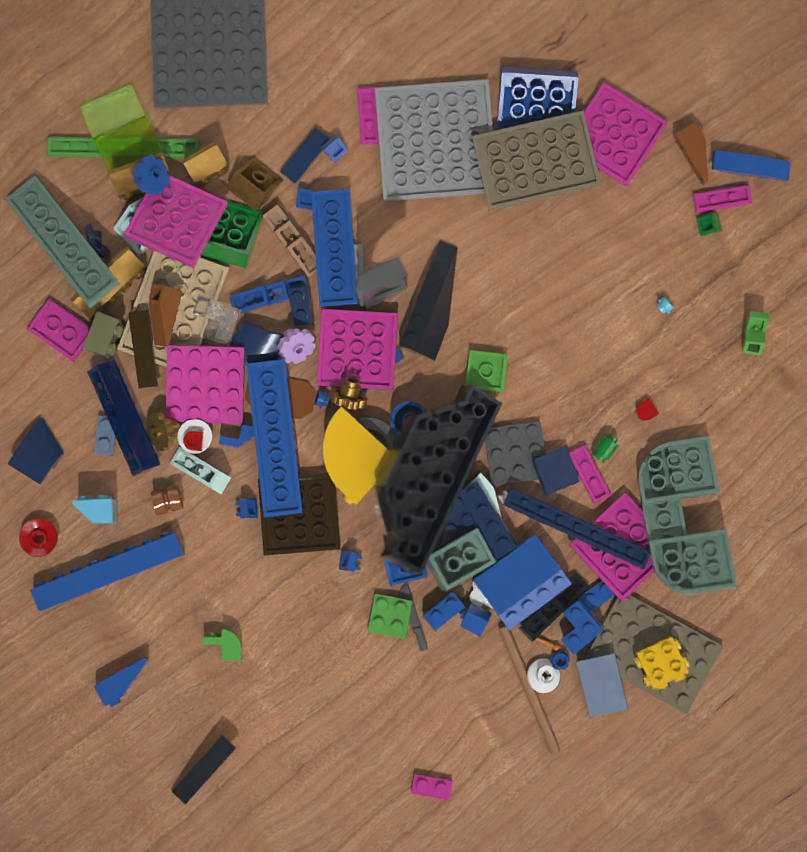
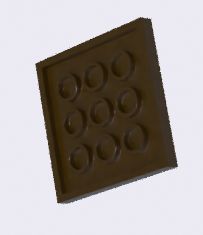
[258,473,341,556]

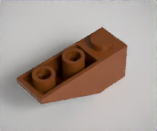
[148,284,182,347]

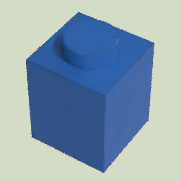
[459,603,492,637]

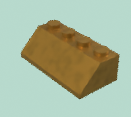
[70,246,147,320]

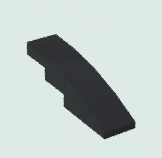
[519,572,589,642]
[171,735,236,805]

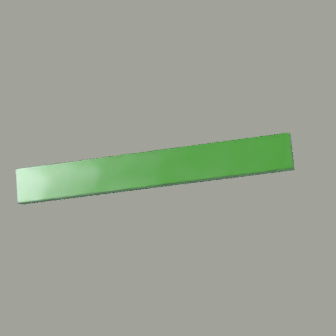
[47,137,200,159]

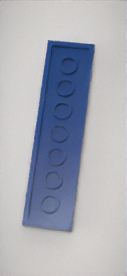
[246,359,303,517]

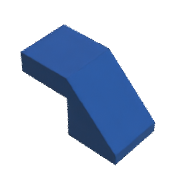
[219,424,255,448]

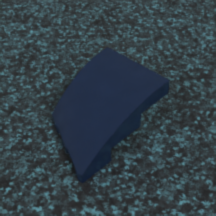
[225,322,285,365]
[8,417,64,484]

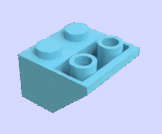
[73,495,118,524]

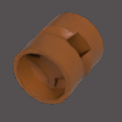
[151,485,183,515]

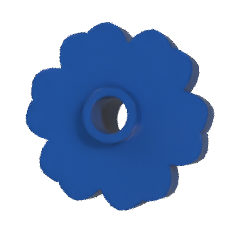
[133,155,170,196]

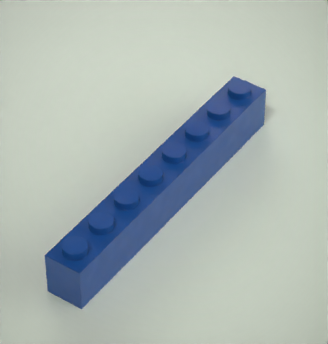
[30,531,185,611]

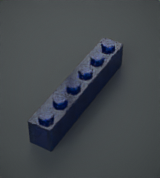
[87,360,161,477]

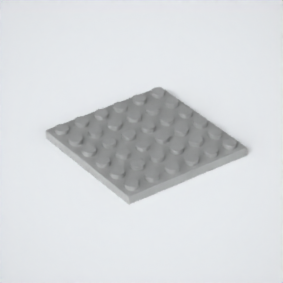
[375,79,493,202]

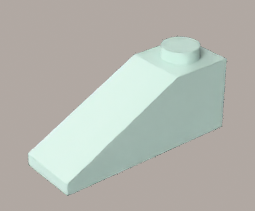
[170,447,231,494]

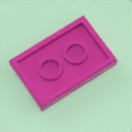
[27,298,91,362]

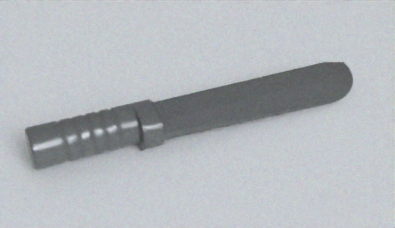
[400,583,428,651]

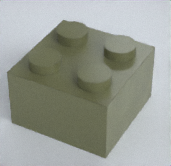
[83,312,125,359]

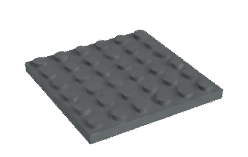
[151,0,268,109]

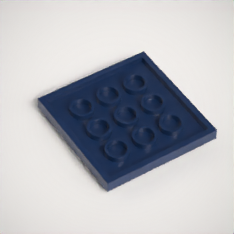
[433,480,518,560]

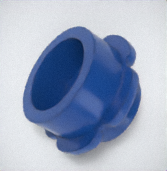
[314,390,329,409]
[551,651,570,670]

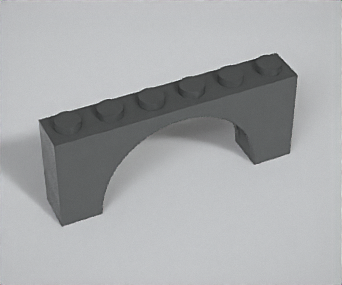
[354,256,407,309]

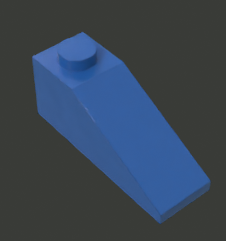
[94,657,149,707]

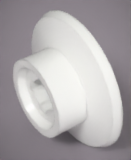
[178,419,212,454]
[527,658,560,693]

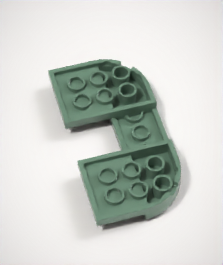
[638,436,737,595]

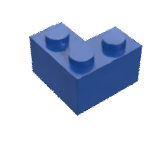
[561,598,605,655]

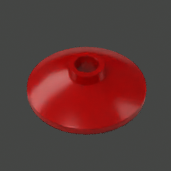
[19,519,58,557]

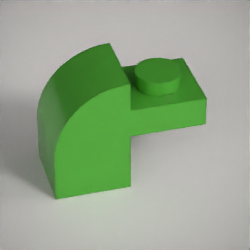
[742,311,769,355]
[202,629,242,661]

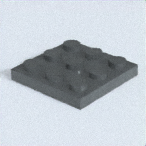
[485,421,545,486]

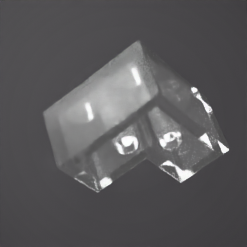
[193,296,241,346]

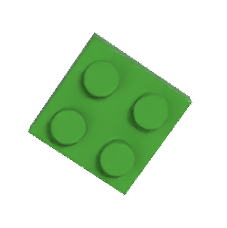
[466,350,508,393]
[368,594,413,639]

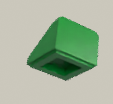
[696,213,722,237]

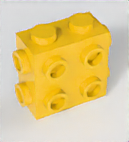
[634,636,690,690]

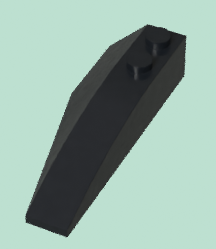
[399,241,458,361]

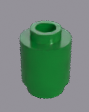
[592,434,619,463]

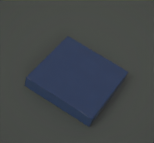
[531,446,580,496]

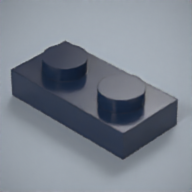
[287,285,315,325]

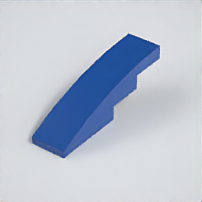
[711,150,791,181]
[229,275,311,315]

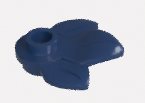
[85,223,110,258]

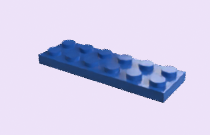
[311,189,358,307]

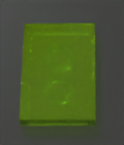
[80,84,146,141]
[94,118,162,171]

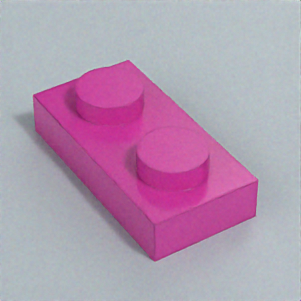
[411,774,452,800]

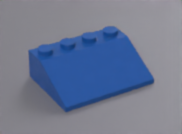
[497,66,578,128]
[472,534,571,630]

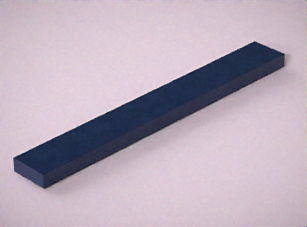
[503,487,650,570]

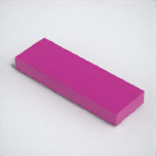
[357,87,379,145]
[692,184,753,213]
[569,445,611,504]

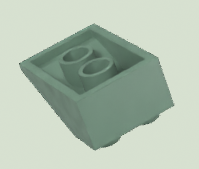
[427,528,496,591]

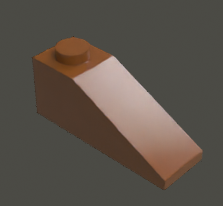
[673,122,708,186]

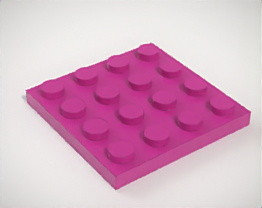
[584,82,668,187]
[124,175,228,268]
[317,309,398,390]
[166,345,244,424]
[569,493,654,602]

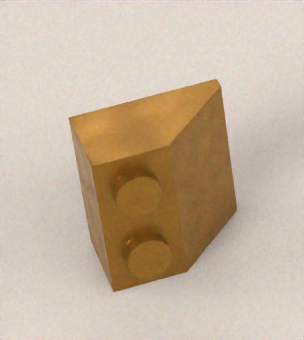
[182,142,230,187]
[227,157,283,211]

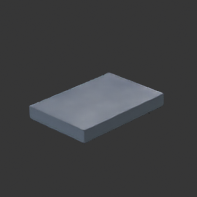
[576,652,628,717]

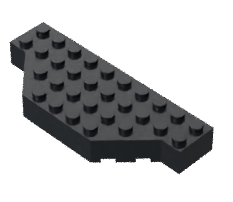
[374,384,502,575]

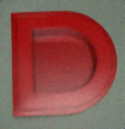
[636,398,659,421]
[183,431,204,451]

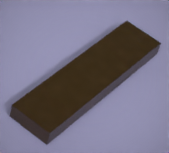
[128,310,158,389]

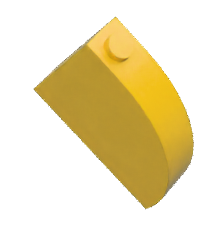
[323,407,390,505]

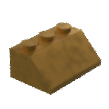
[108,152,173,200]

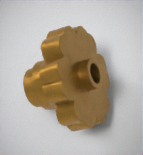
[328,377,368,410]
[145,412,180,451]

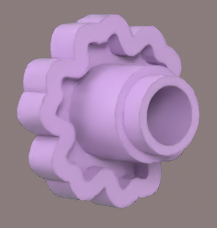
[277,328,316,364]

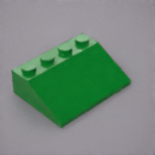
[202,199,265,268]

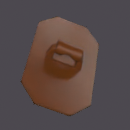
[245,378,316,419]

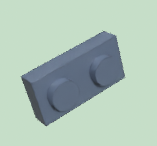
[94,416,118,456]

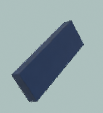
[280,128,330,185]

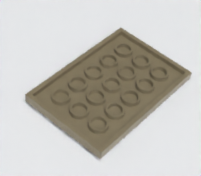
[472,110,601,211]
[585,595,723,714]

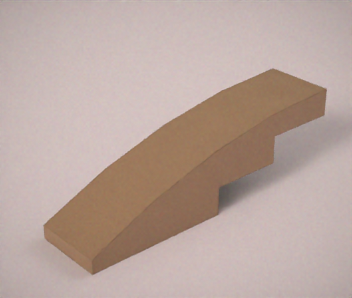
[262,204,317,278]

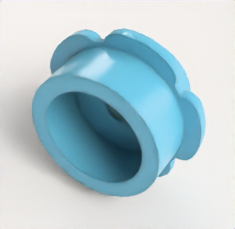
[657,296,674,314]

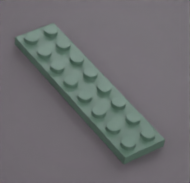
[5,175,121,308]

